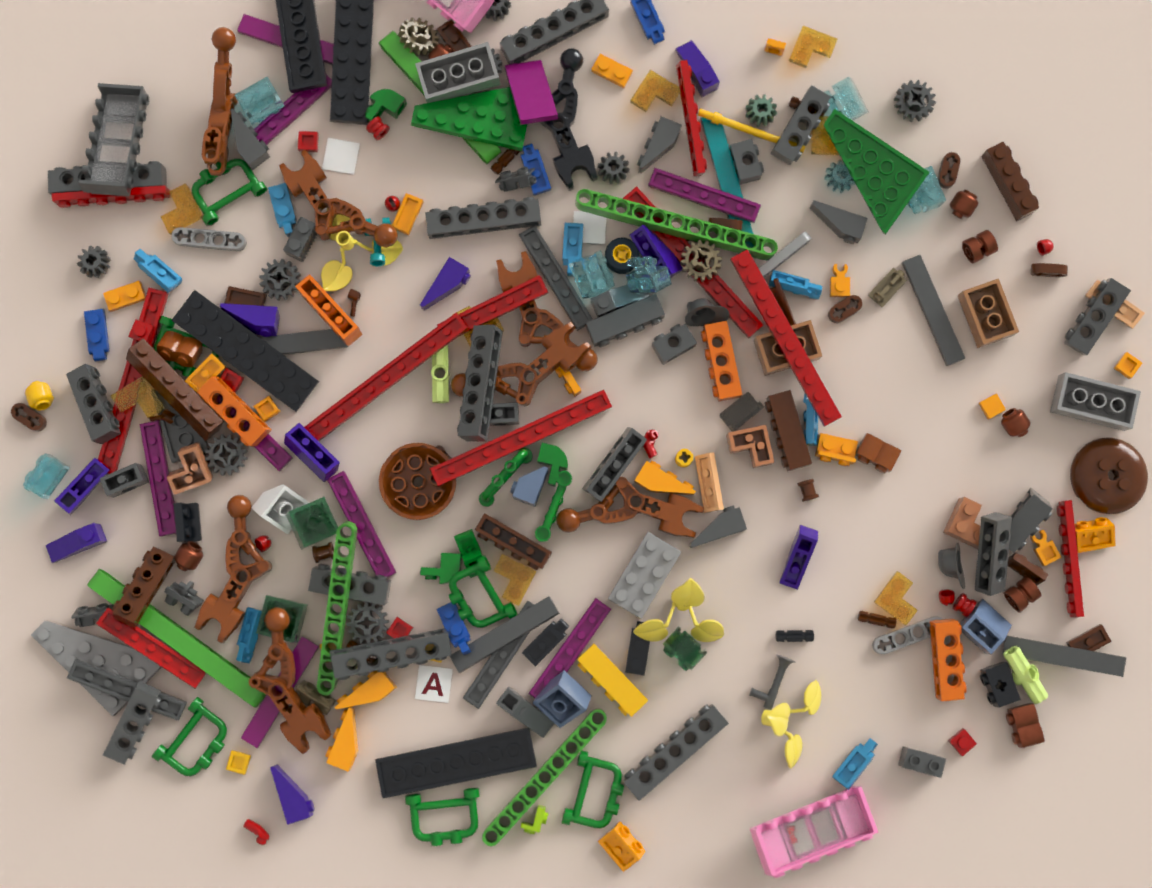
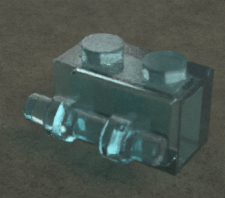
[235,77,285,125]
[824,77,869,121]
[908,166,946,214]
[569,250,615,299]
[626,256,672,293]
[23,453,70,499]

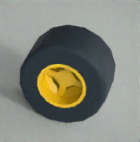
[605,237,639,274]

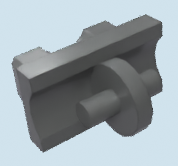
[164,581,204,616]

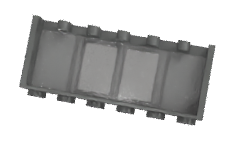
[79,83,149,196]

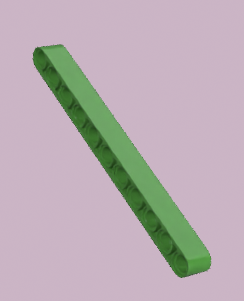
[575,189,778,261]
[87,569,266,708]

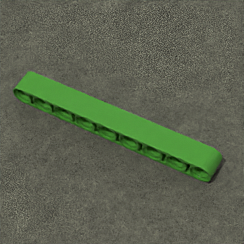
[378,31,501,164]
[317,521,357,695]
[482,709,607,846]

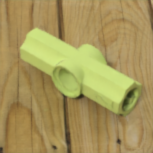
[431,345,450,403]
[1003,646,1048,704]

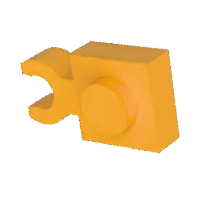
[830,264,850,297]
[1030,530,1062,566]

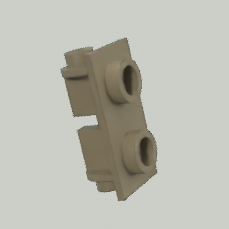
[868,268,907,307]
[296,680,336,715]

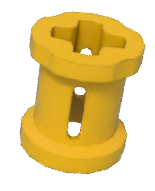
[675,449,693,468]

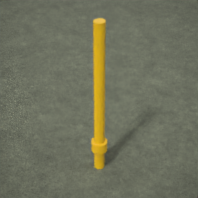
[697,109,805,153]

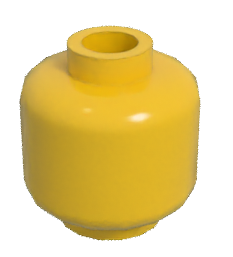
[25,381,54,411]

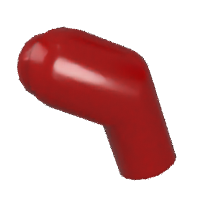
[643,429,659,459]
[243,819,269,845]

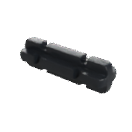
[775,630,814,642]

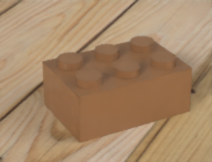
[957,278,1019,348]
[753,320,822,376]

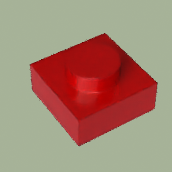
[298,131,319,152]
[128,319,155,343]
[221,368,245,393]
[386,617,414,638]
[948,728,977,757]

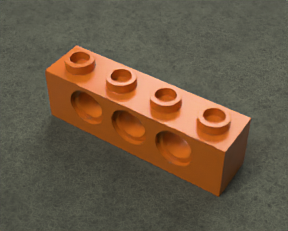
[295,274,363,347]
[701,321,742,402]
[197,376,272,446]
[930,619,967,701]

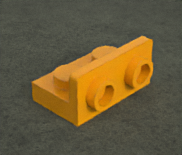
[815,433,858,466]
[1075,517,1116,553]
[598,821,645,872]

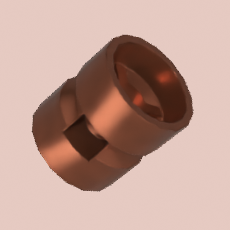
[962,230,998,263]
[1003,576,1042,612]

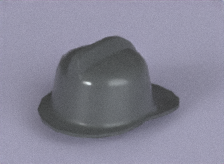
[685,298,729,326]
[938,543,965,589]

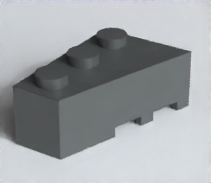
[1009,488,1053,553]

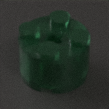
[663,626,708,671]

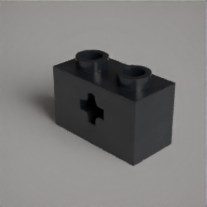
[980,662,1021,708]

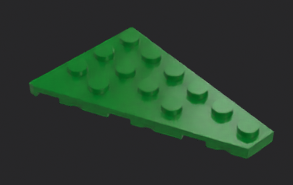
[411,87,527,151]
[823,109,930,235]

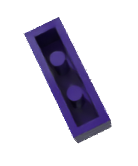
[284,423,340,482]

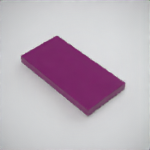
[505,60,558,125]

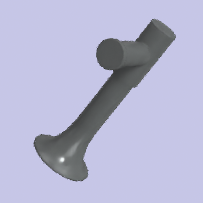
[749,655,795,710]

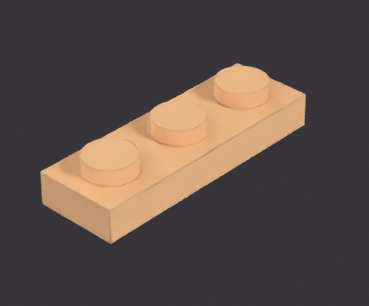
[1085,280,1145,329]
[695,452,724,513]

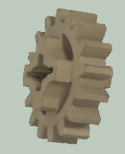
[398,17,439,56]
[680,240,722,282]

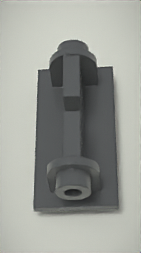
[495,167,536,192]
[71,603,113,627]

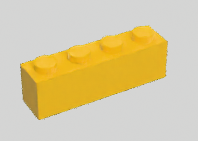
[577,643,648,717]

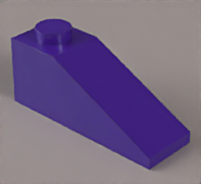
[675,40,720,98]
[629,225,683,283]
[420,257,471,310]
[220,303,280,337]
[54,458,110,516]
[45,523,107,563]
[779,525,818,590]
[270,764,315,825]

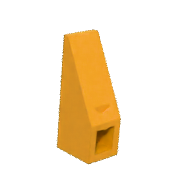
[634,460,696,495]
[334,670,397,709]
[325,706,358,772]

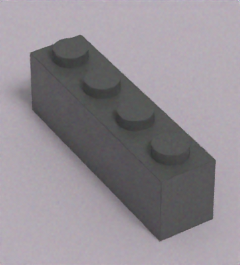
[586,294,665,347]

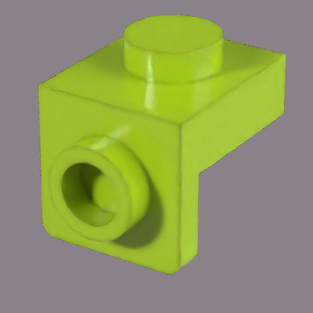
[521,805,548,834]

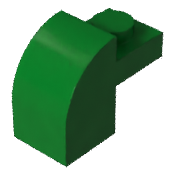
[365,89,407,123]
[537,443,568,487]
[454,529,487,578]
[420,553,462,584]

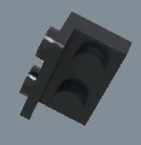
[174,502,202,543]

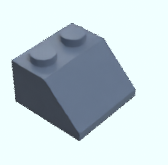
[510,466,549,507]
[533,670,592,728]

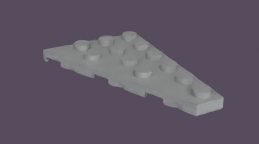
[31,621,162,716]

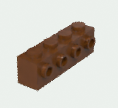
[981,141,1040,221]
[764,390,812,472]
[475,513,552,570]
[112,546,175,628]

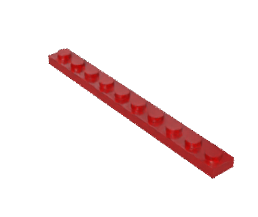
[622,186,763,339]
[730,249,842,427]
[98,288,169,474]
[304,313,469,441]
[430,390,612,487]

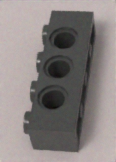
[770,85,831,165]
[1064,278,1131,355]
[66,364,121,444]
[582,427,647,502]
[975,512,1012,596]
[308,564,391,605]
[103,681,161,765]

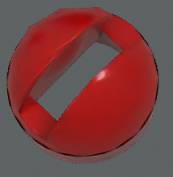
[385,196,400,212]
[1037,239,1054,255]
[254,535,272,552]
[939,589,955,606]

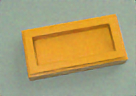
[392,193,424,235]

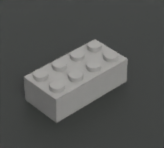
[415,42,501,103]
[1050,372,1141,431]
[608,532,681,619]

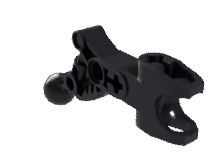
[540,48,598,191]

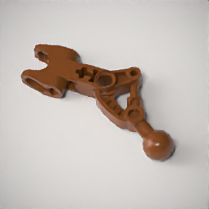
[202,27,238,176]
[279,149,398,248]
[496,251,598,371]
[451,322,592,406]
[556,477,704,538]
[194,495,272,643]
[249,607,332,754]

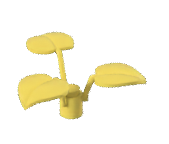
[321,208,403,292]
[633,578,724,642]
[761,680,821,769]

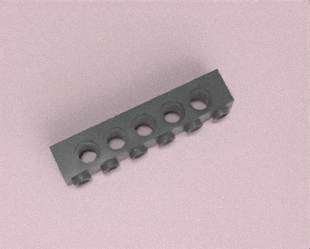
[500,0,609,65]
[48,161,167,195]
[425,197,541,239]
[457,325,503,442]
[329,628,452,680]
[623,704,729,801]

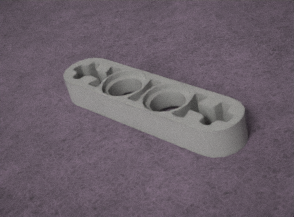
[172,227,247,251]
[759,231,812,278]
[872,617,942,654]

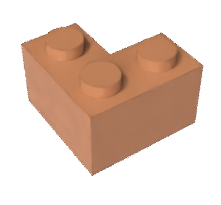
[726,425,774,468]
[167,442,213,495]
[943,497,982,549]

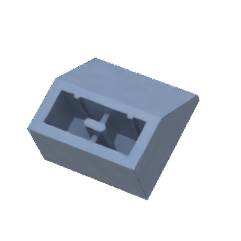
[960,599,1012,654]

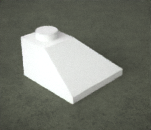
[251,484,311,534]

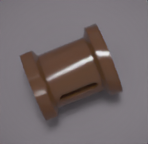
[797,479,819,502]
[312,542,334,563]

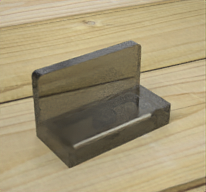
[719,392,764,432]

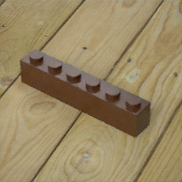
[126,338,224,441]

